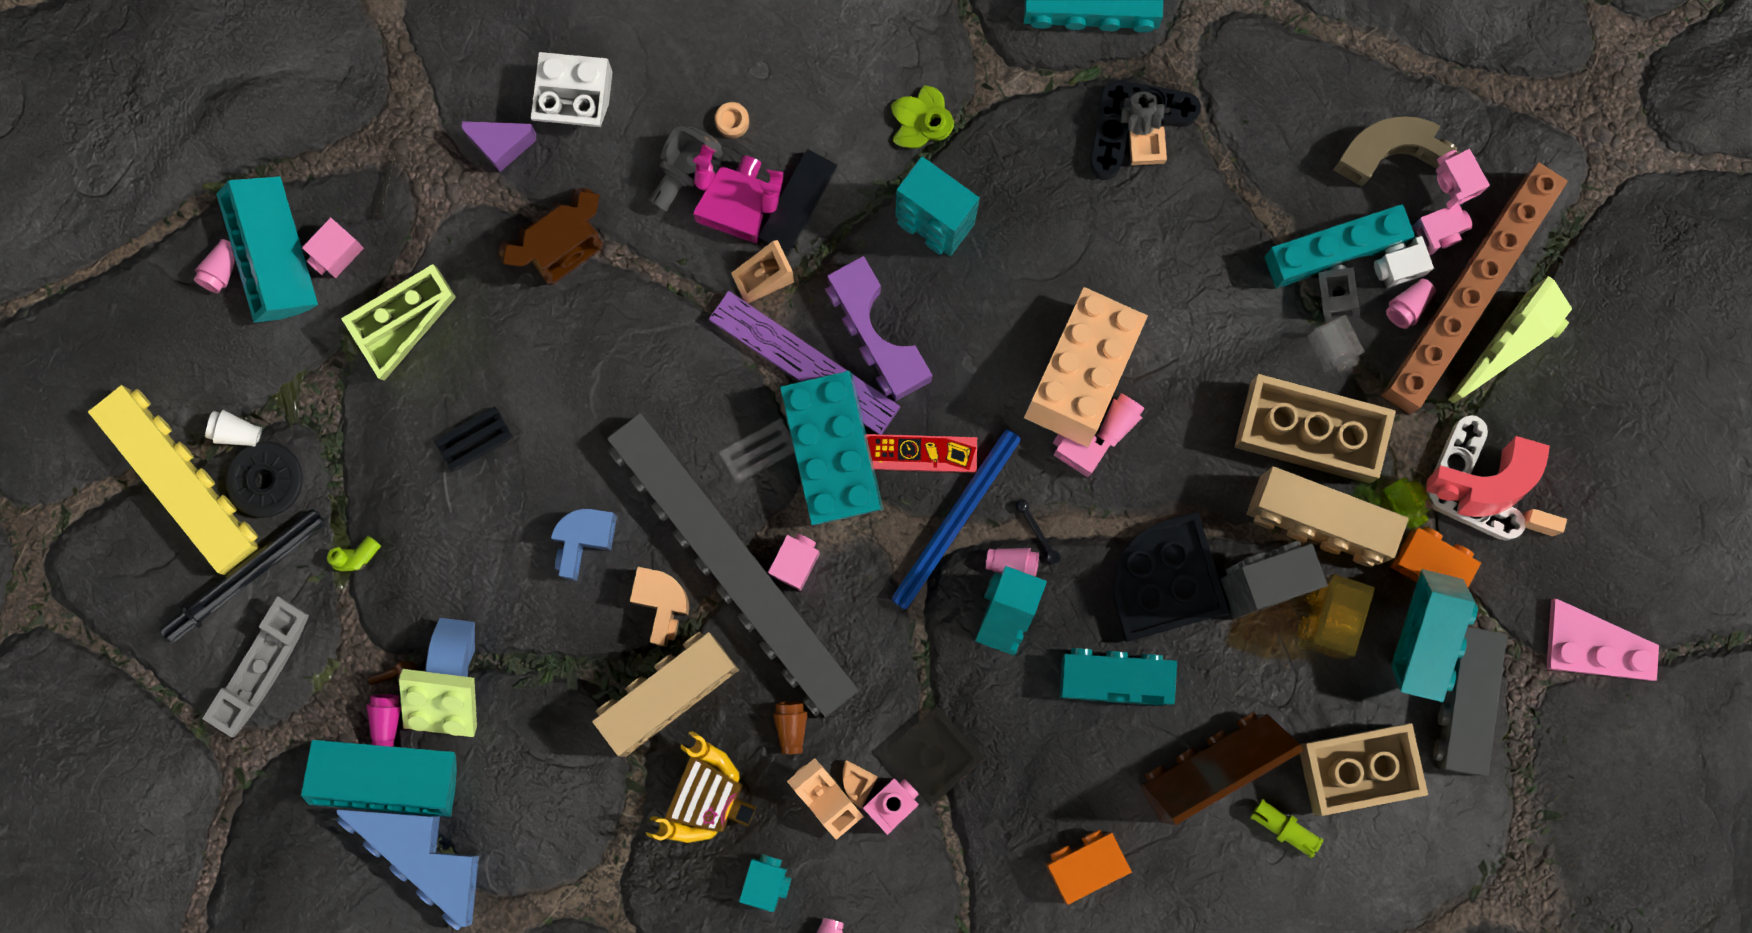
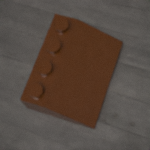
[1140,711,1304,825]

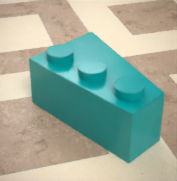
[1059,648,1177,707]

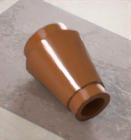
[773,701,808,754]

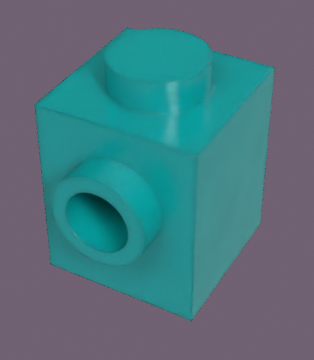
[739,854,792,912]

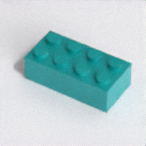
[780,371,884,526]

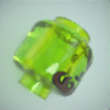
[1380,476,1434,530]

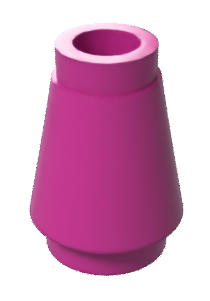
[366,694,402,747]

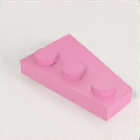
[1546,598,1659,681]

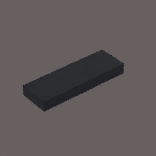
[758,149,837,256]

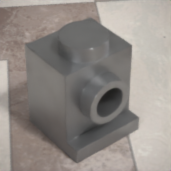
[1318,265,1360,322]

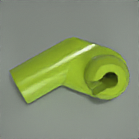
[327,535,381,572]

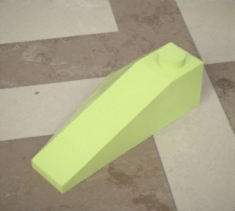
[1448,276,1572,403]

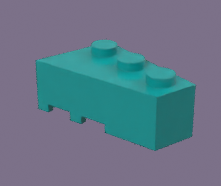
[975,566,1047,656]

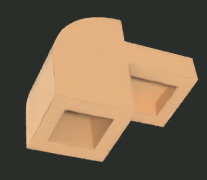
[630,567,689,647]
[787,758,864,840]

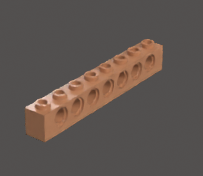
[1381,162,1568,415]

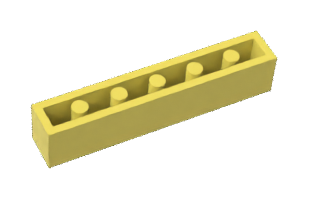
[88,385,261,575]

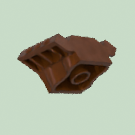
[498,188,603,285]

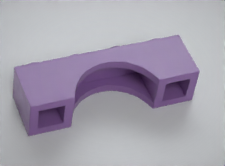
[825,256,933,402]

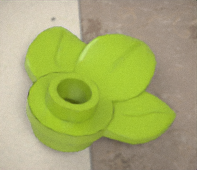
[891,85,954,149]

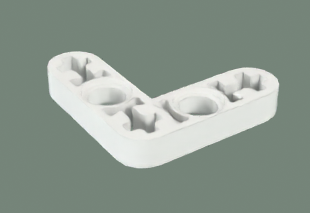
[1425,415,1525,541]

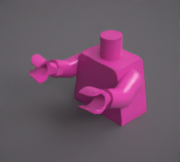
[693,144,783,244]

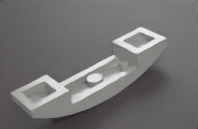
[202,596,309,738]

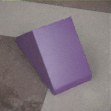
[462,121,537,172]

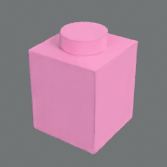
[302,218,364,278]
[768,533,820,591]

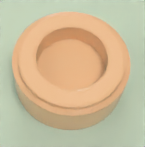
[715,102,749,139]

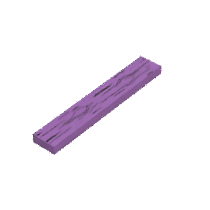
[709,291,900,435]

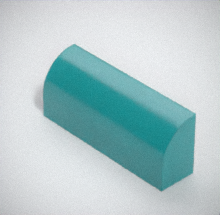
[216,176,318,323]
[301,740,457,817]

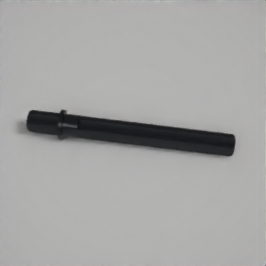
[160,509,325,643]

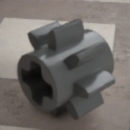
[1121,92,1165,135]

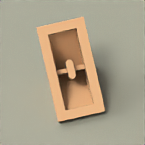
[731,240,794,303]

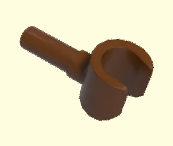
[368,661,419,685]

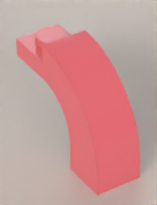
[1426,436,1550,517]

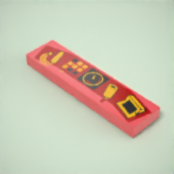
[866,434,977,473]

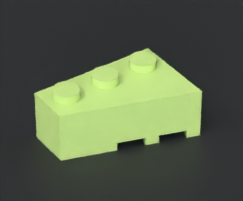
[341,264,456,381]

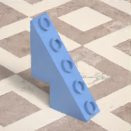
[336,809,479,930]

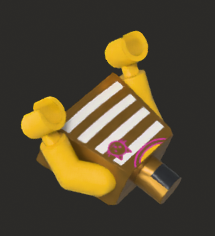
[646,731,756,843]

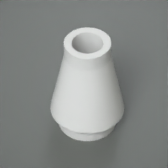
[205,410,262,447]

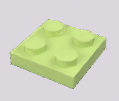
[399,669,477,737]

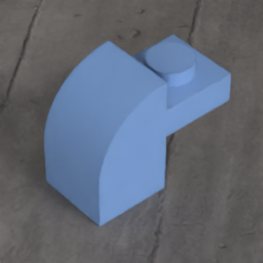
[551,509,617,581]
[426,618,475,677]

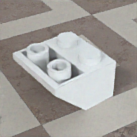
[531,52,613,127]

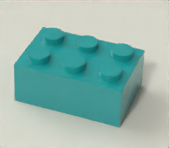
[895,156,980,257]
[1391,569,1478,702]

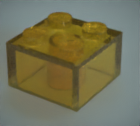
[1297,574,1375,660]

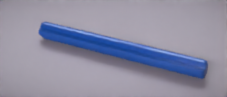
[892,429,1021,609]

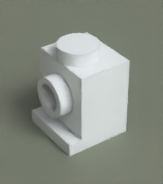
[1374,236,1434,288]

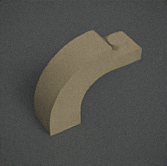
[1333,116,1461,187]

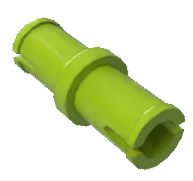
[1250,799,1324,859]

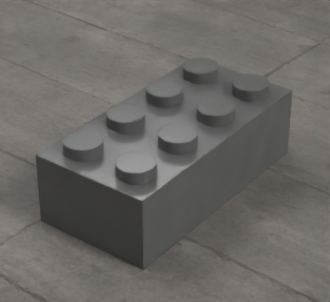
[1219,541,1328,620]

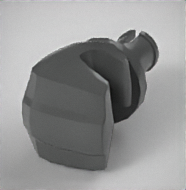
[648,126,723,212]

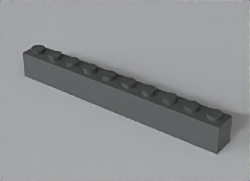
[607,413,859,718]

